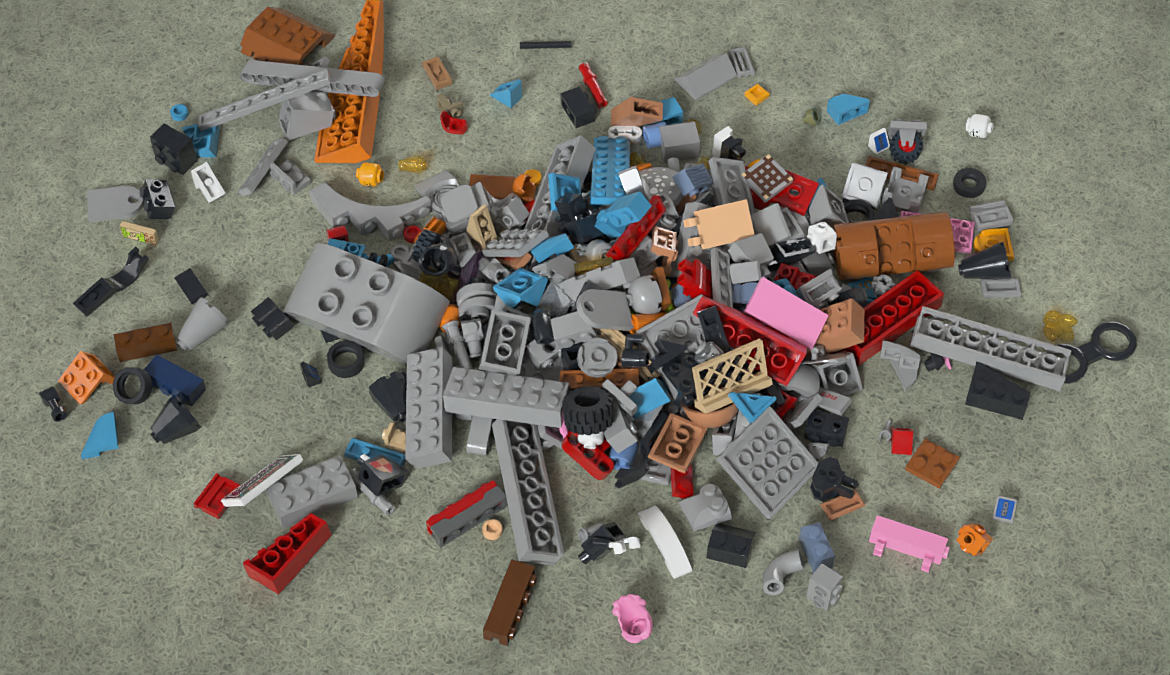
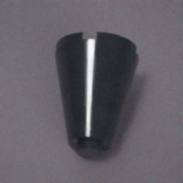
[958,242,1011,279]

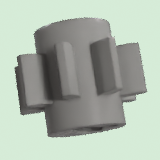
[870,274,895,297]

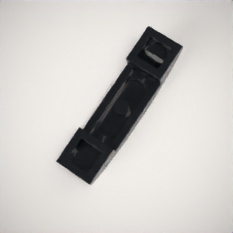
[697,306,741,387]

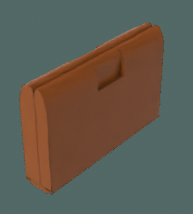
[469,174,515,200]

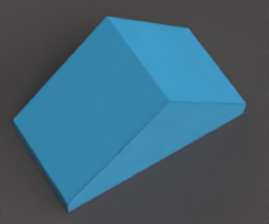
[490,79,522,108]

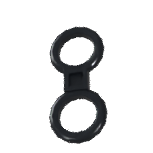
[1045,322,1137,384]

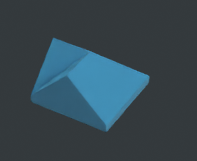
[493,268,548,309]

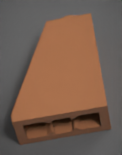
[611,97,663,126]

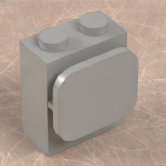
[440,182,497,236]

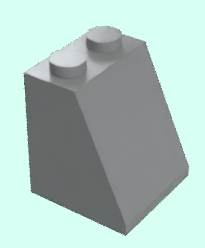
[278,92,336,140]

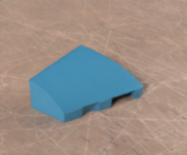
[182,124,220,157]
[530,233,574,263]
[81,412,119,459]

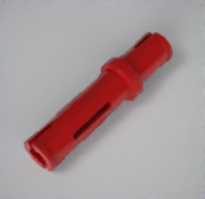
[578,63,608,108]

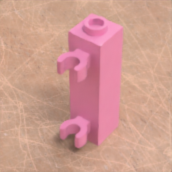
[869,515,950,573]

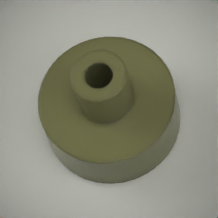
[802,108,821,127]

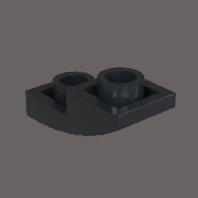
[174,268,208,305]

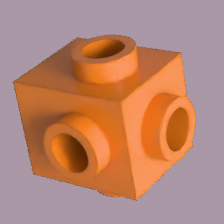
[956,523,993,556]

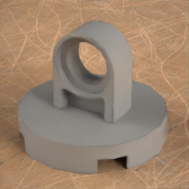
[577,337,617,378]

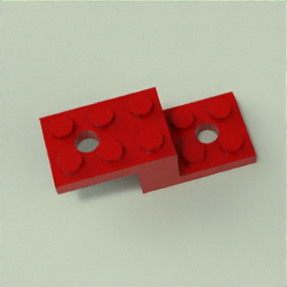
[744,165,819,216]

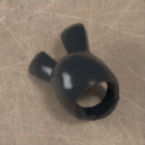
[419,237,462,277]

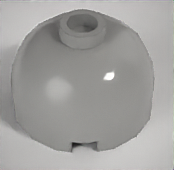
[626,275,662,314]

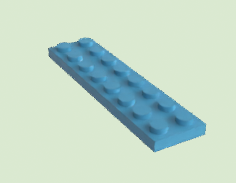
[591,136,630,205]

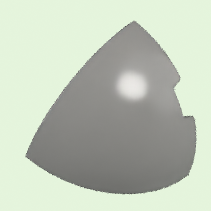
[777,364,820,397]

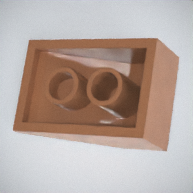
[648,413,707,473]

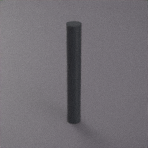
[520,41,572,49]

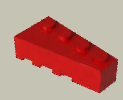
[243,513,332,595]

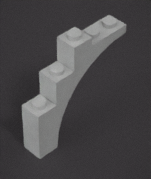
[310,182,431,241]

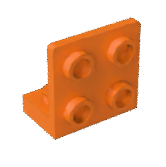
[58,351,115,404]

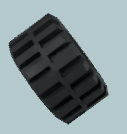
[562,386,615,435]

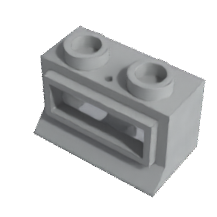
[796,269,842,309]

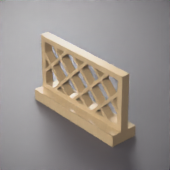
[692,339,773,414]

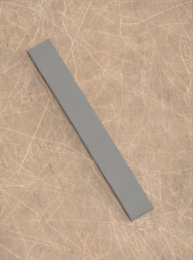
[198,68,331,131]

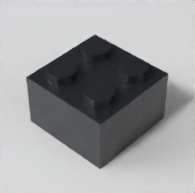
[150,123,197,175]

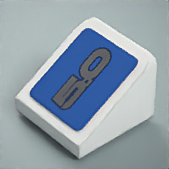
[868,128,890,154]

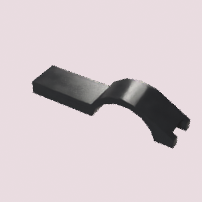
[73,246,149,317]
[614,412,668,489]

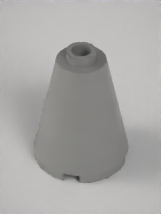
[177,297,229,351]

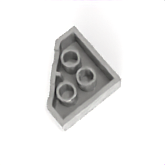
[556,258,640,308]

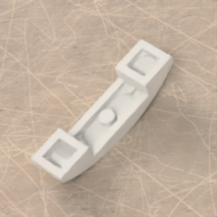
[637,506,692,579]

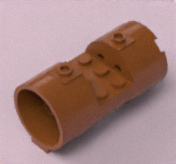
[833,211,955,281]

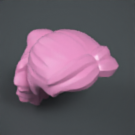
[612,594,653,643]

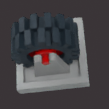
[887,119,927,164]
[402,229,441,280]

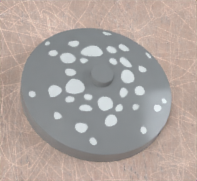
[639,167,683,207]

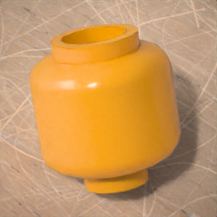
[356,162,384,187]

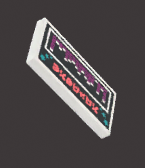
[221,454,303,507]

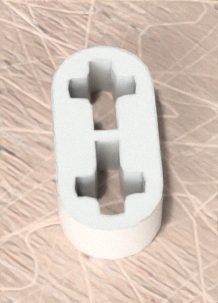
[608,126,642,144]

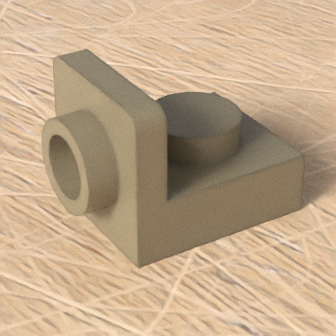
[437,93,463,118]

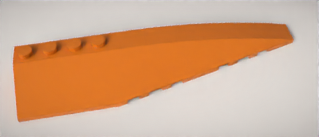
[314,0,384,163]

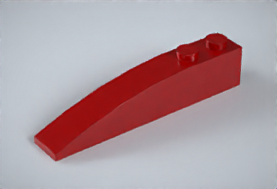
[693,296,807,386]

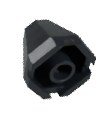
[369,372,407,422]
[150,395,201,444]

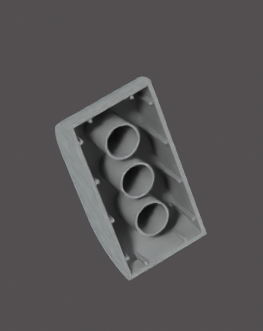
[283,243,450,366]

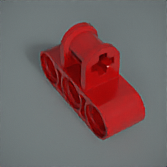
[561,431,614,480]

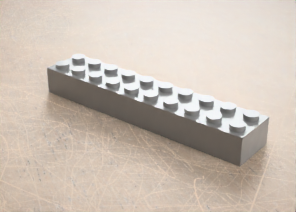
[509,135,596,275]

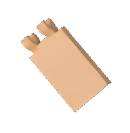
[683,199,755,249]

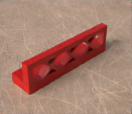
[606,195,666,260]

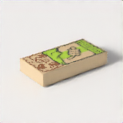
[120,221,159,246]

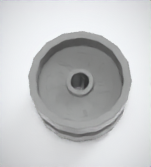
[456,283,497,327]

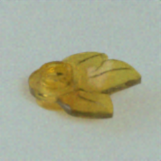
[1043,310,1078,342]

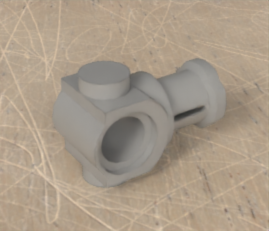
[461,318,483,358]

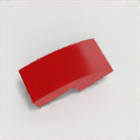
[774,263,817,296]

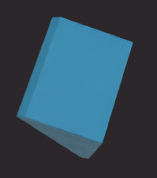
[629,378,671,418]

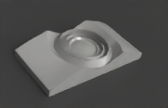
[414,171,460,232]

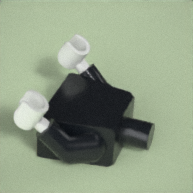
[578,522,641,564]

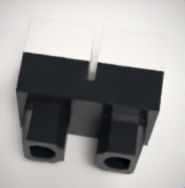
[712,126,746,163]

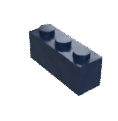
[143,355,206,406]

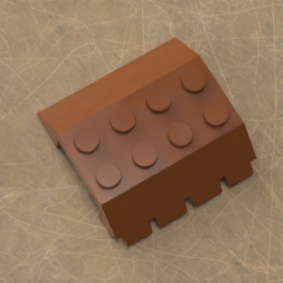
[240,7,335,65]

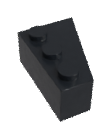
[965,361,1030,420]

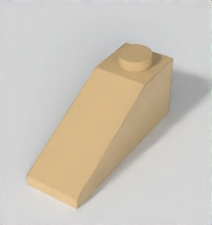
[467,204,498,251]

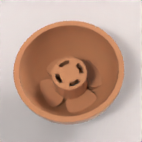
[683,384,739,428]

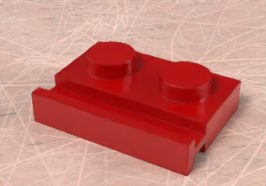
[193,473,241,519]

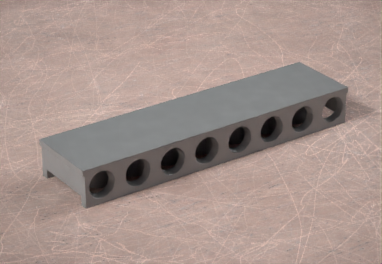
[910,306,1071,392]
[492,419,564,565]

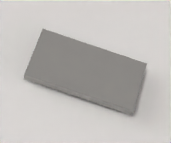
[482,228,549,257]

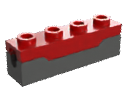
[426,480,508,548]

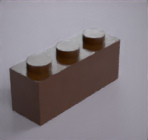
[114,323,177,362]

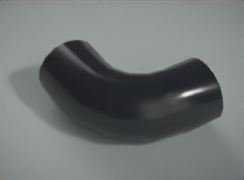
[529,309,555,344]

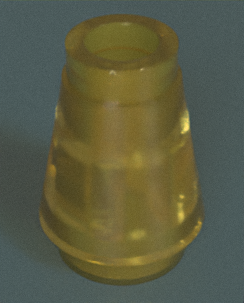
[398,156,426,174]

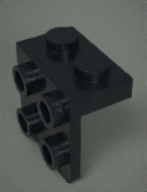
[662,352,716,409]

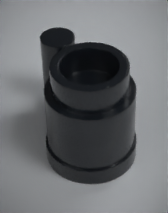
[622,334,649,368]

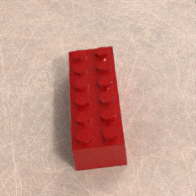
[841,270,944,366]

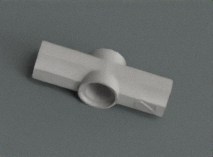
[478,257,510,283]

